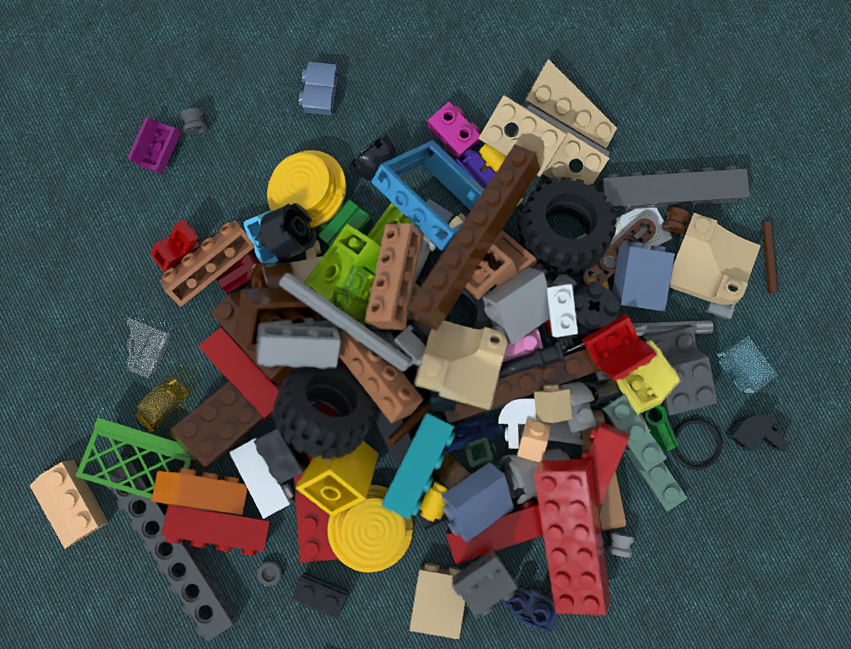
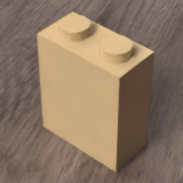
[410,563,465,639]

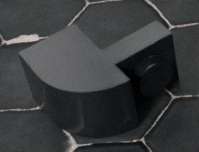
[725,414,790,452]

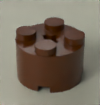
[247,263,294,289]

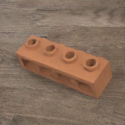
[160,220,254,307]
[365,223,424,330]
[338,324,423,423]

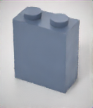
[612,242,675,311]
[441,462,514,542]

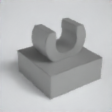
[705,302,736,319]

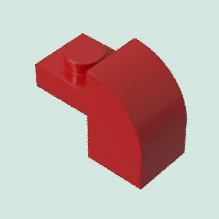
[150,219,200,273]

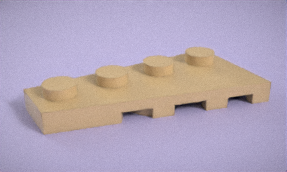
[524,59,617,149]

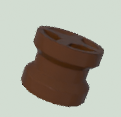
[661,207,691,234]

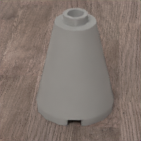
[499,448,570,504]

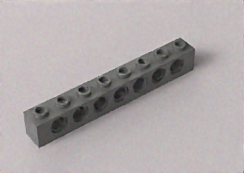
[103,455,238,642]

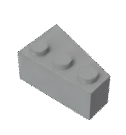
[256,318,340,368]

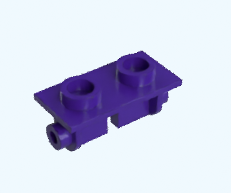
[456,148,495,189]

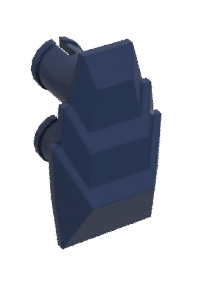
[500,587,560,634]

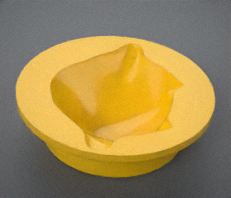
[267,150,347,229]
[327,485,413,572]

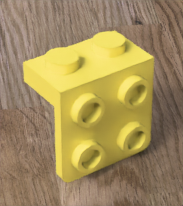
[615,341,679,414]

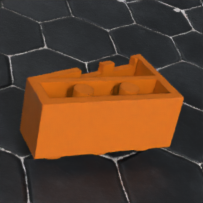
[151,468,247,515]

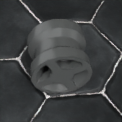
[180,108,207,135]

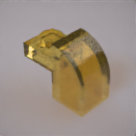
[135,377,190,433]

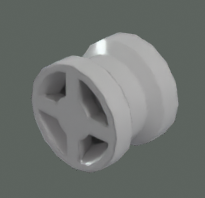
[606,532,635,558]

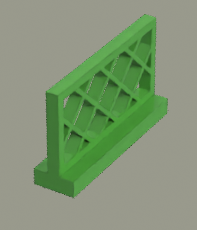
[76,418,192,506]

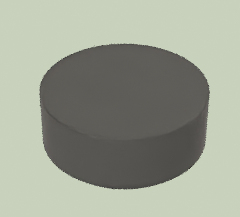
[257,560,283,587]

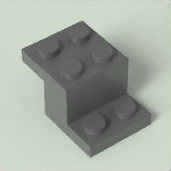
[643,324,717,416]
[452,549,518,617]

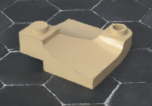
[669,213,761,305]
[415,321,507,410]

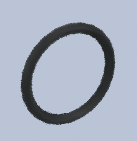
[672,418,722,470]

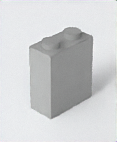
[482,267,550,345]

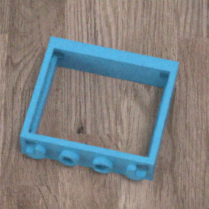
[371,140,485,251]

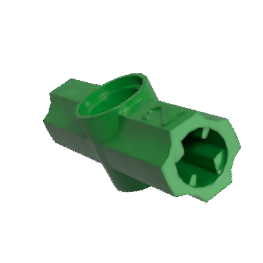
[641,404,679,452]

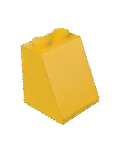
[296,441,379,516]

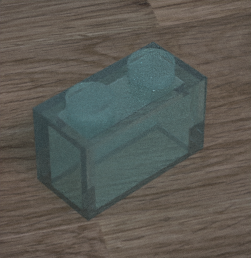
[717,336,778,393]

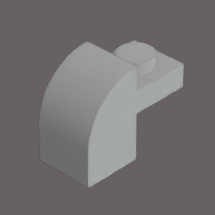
[559,381,597,433]

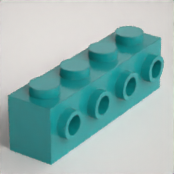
[381,413,455,520]

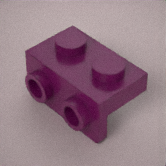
[128,117,181,174]

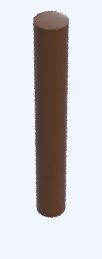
[762,221,778,293]
[387,405,430,446]

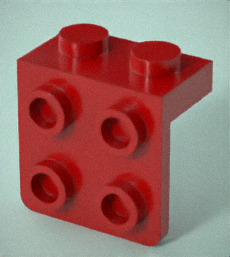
[582,314,657,381]

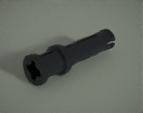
[498,340,566,379]

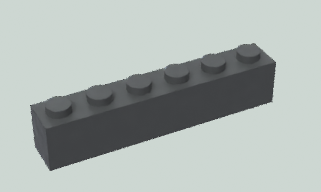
[598,166,750,211]

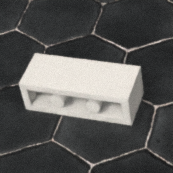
[229,438,294,519]

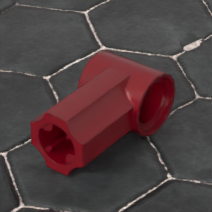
[217,251,261,295]

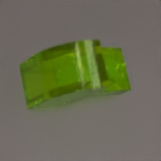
[333,264,375,325]

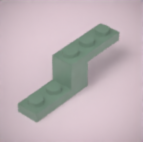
[602,395,687,512]

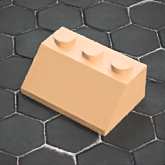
[30,460,109,549]

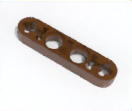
[581,218,656,286]

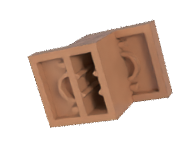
[465,230,537,300]

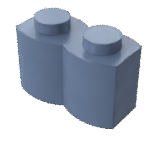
[299,61,338,116]

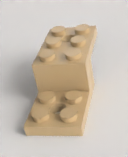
[479,95,610,185]

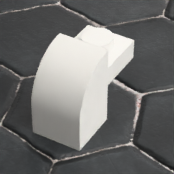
[499,397,539,449]

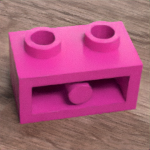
[428,102,481,159]

